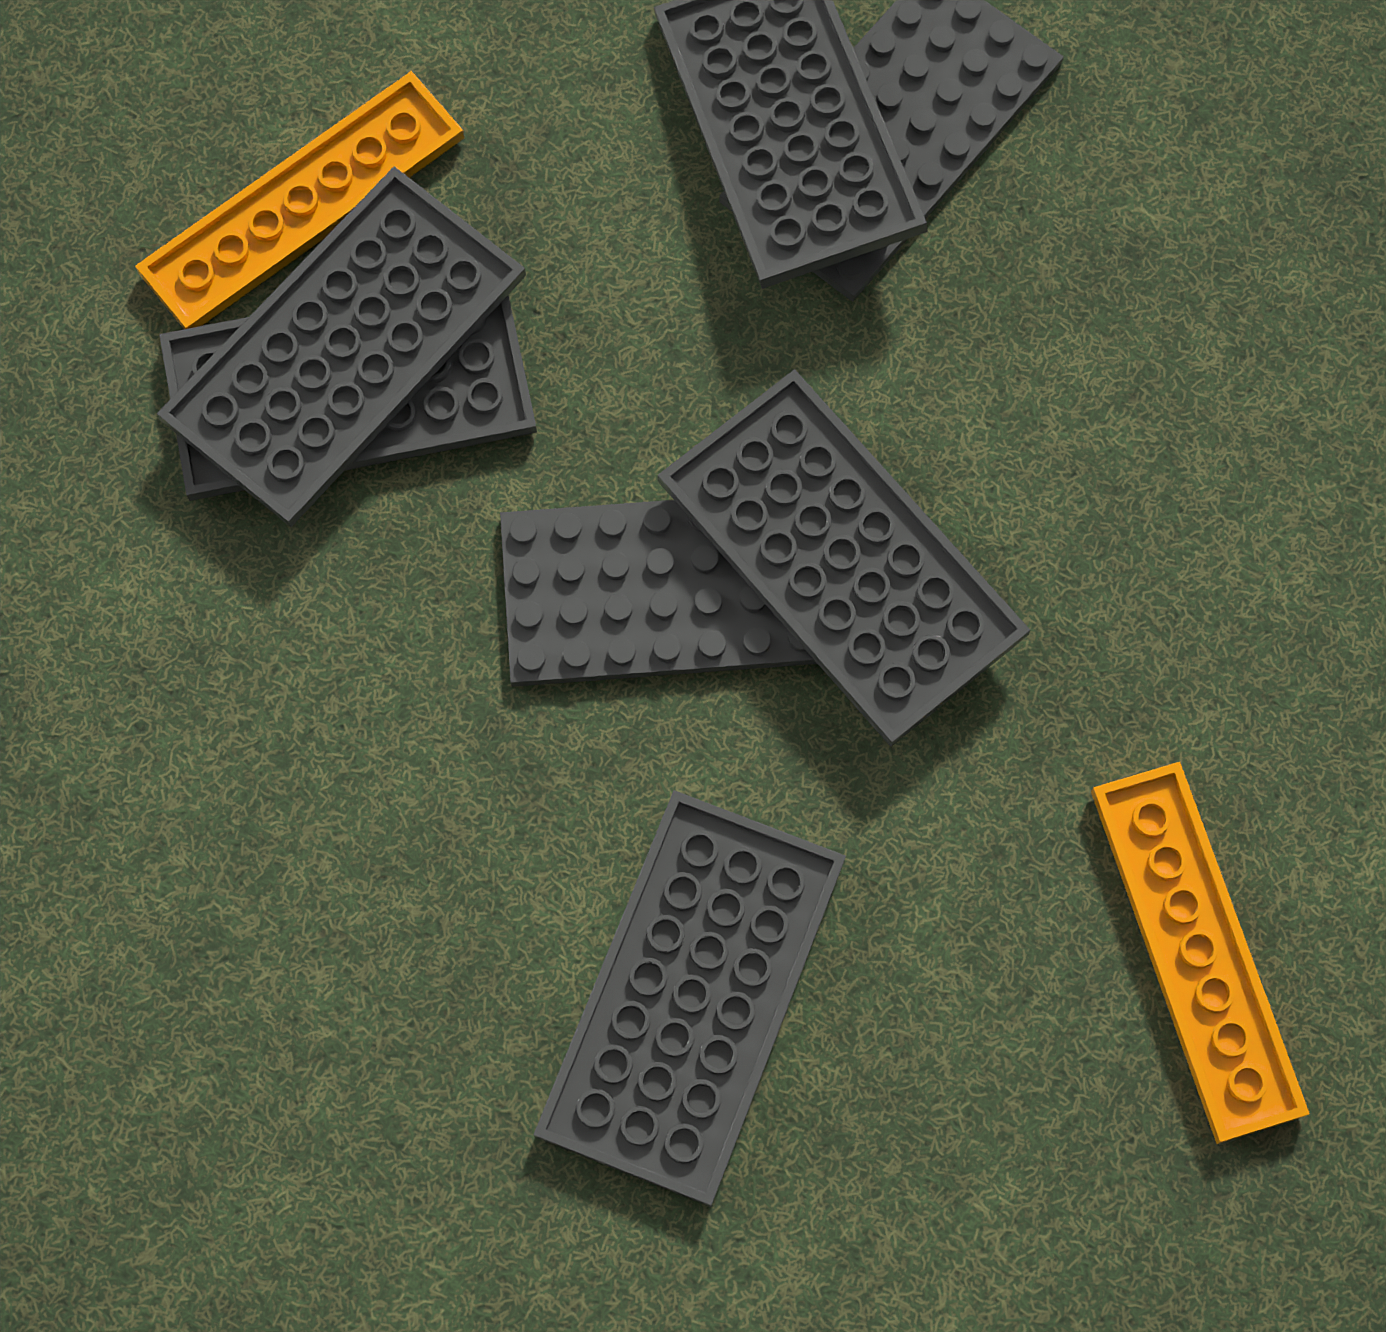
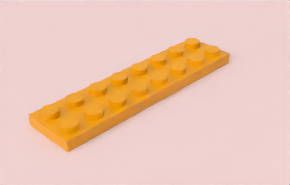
[135,71,464,329]
[1091,762,1310,1144]

